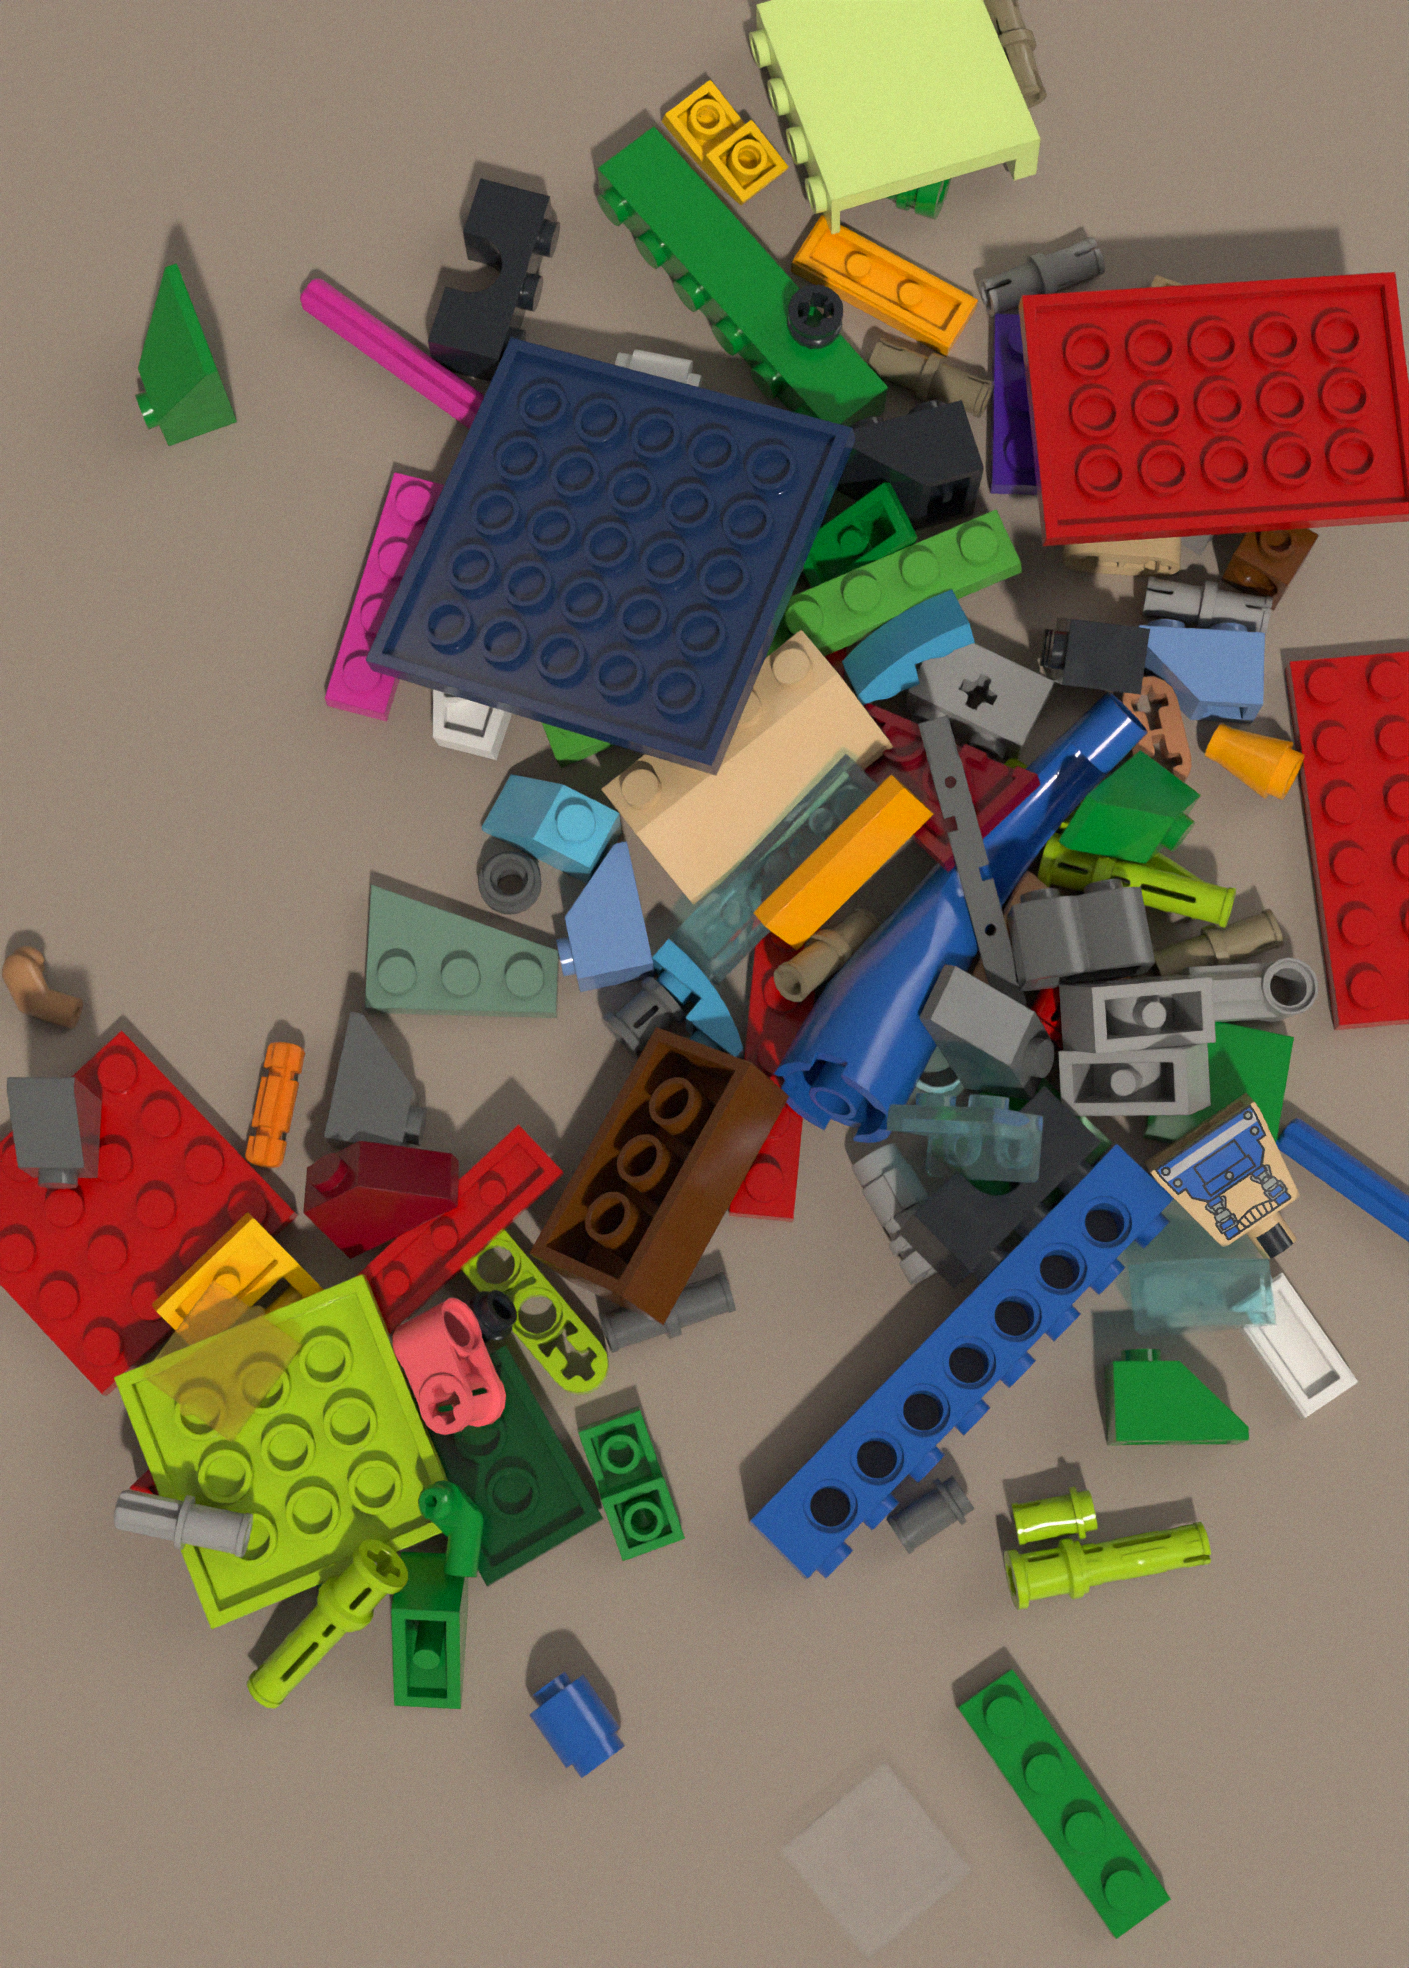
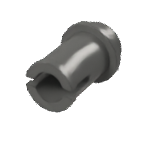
[886,1476,974,1554]

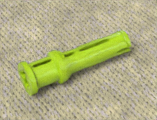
[1038,833,1236,928]
[1004,1521,1211,1610]
[247,1539,408,1709]

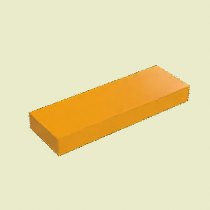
[791,215,978,357]
[753,774,933,950]

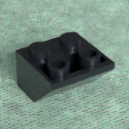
[837,400,984,531]

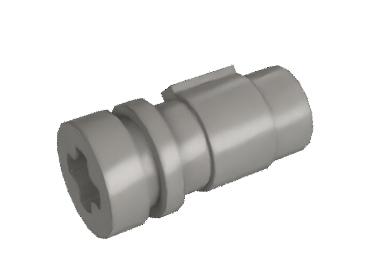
[851,1143,938,1285]

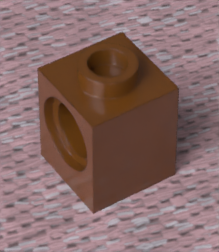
[1221,528,1319,611]

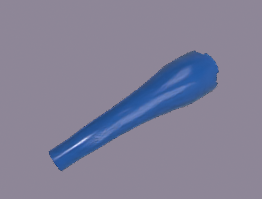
[774,691,1148,1143]

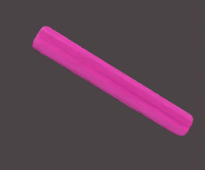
[300,278,484,429]

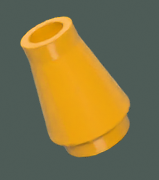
[1205,723,1304,800]

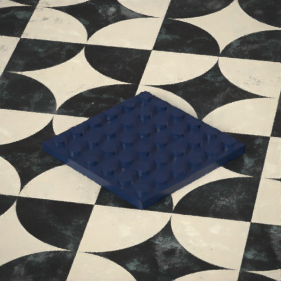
[365,337,856,776]

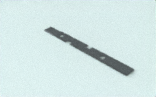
[918,715,1026,1006]

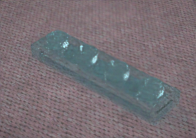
[670,754,879,985]

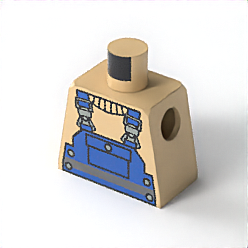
[1145,1093,1300,1260]

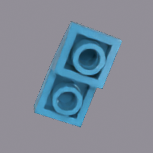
[842,589,975,705]
[652,939,743,1059]

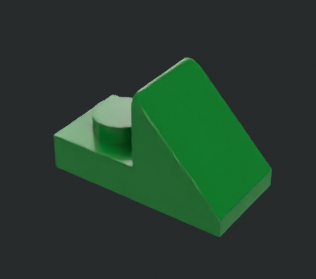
[803,482,917,588]

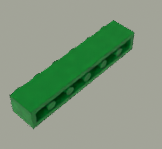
[597,126,888,427]

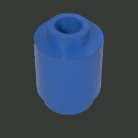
[529,1672,625,1778]

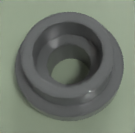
[478,851,542,915]

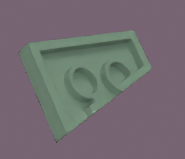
[365,884,559,1018]

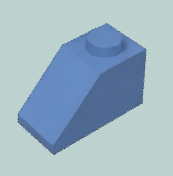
[556,841,654,992]

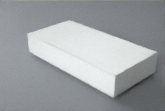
[1225,1273,1358,1419]

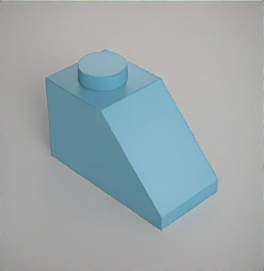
[481,774,622,884]

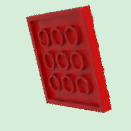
[0,1030,298,1396]

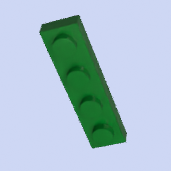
[956,1669,1171,1939]

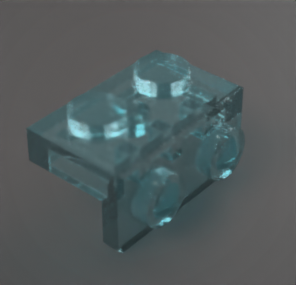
[886,1093,1044,1183]

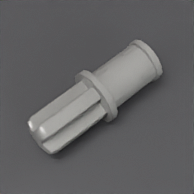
[114,1489,253,1558]

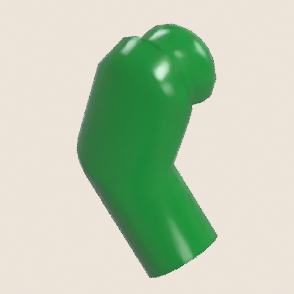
[418,1480,484,1577]

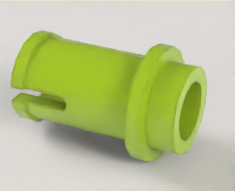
[1011,1486,1098,1546]

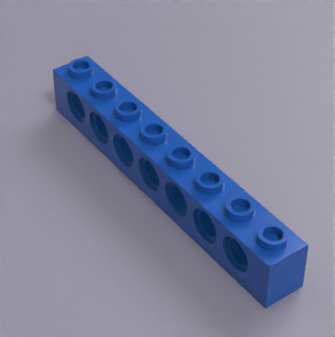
[749,1144,1174,1580]

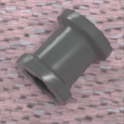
[601,976,686,1060]

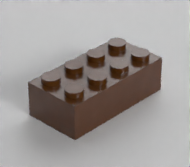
[530,1027,789,1326]

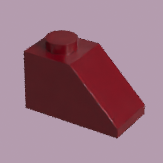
[303,1141,459,1259]

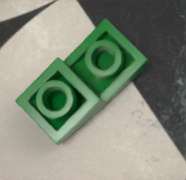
[577,1406,685,1561]

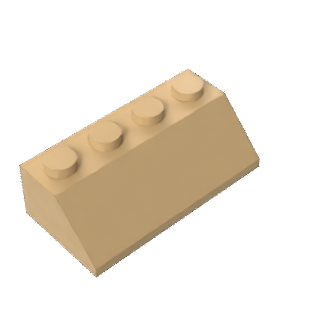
[601,630,893,905]

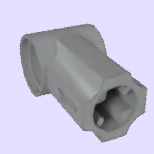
[1182,958,1319,1023]

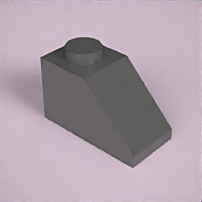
[919,964,1056,1101]
[324,1012,427,1149]
[7,1077,102,1189]

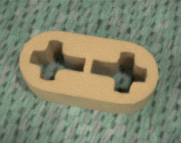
[1063,537,1181,577]

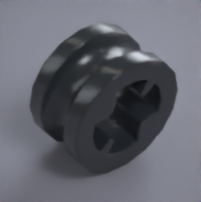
[787,285,843,349]

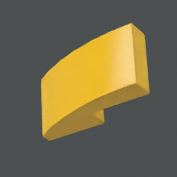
[662,79,789,206]

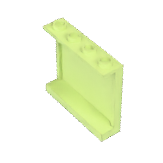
[749,0,1041,235]

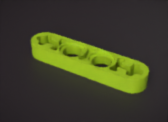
[462,1230,609,1395]

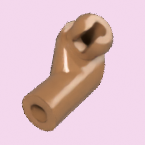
[2,946,83,1029]

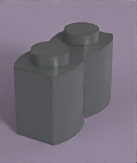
[1007,879,1155,991]

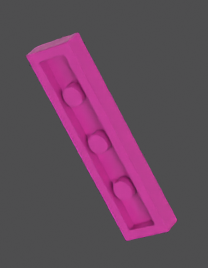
[324,473,444,721]

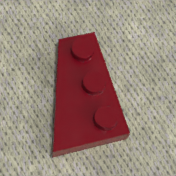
[850,703,1041,872]

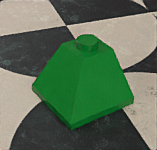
[135,263,237,446]

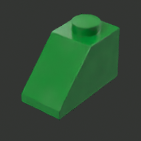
[1058,750,1201,864]
[1104,1349,1249,1446]
[391,1551,468,1709]

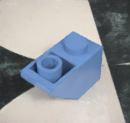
[1139,619,1265,724]

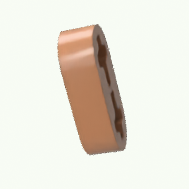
[1120,676,1192,783]

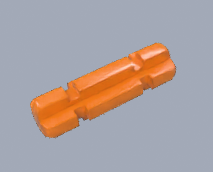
[245,1042,305,1168]

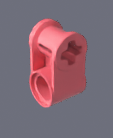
[392,1298,506,1435]

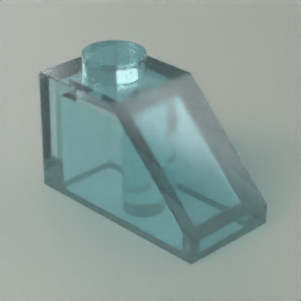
[1128,1258,1277,1337]

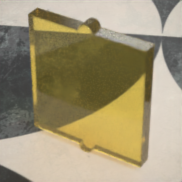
[143,1280,303,1442]

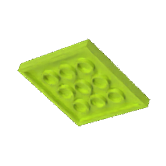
[114,1274,448,1630]

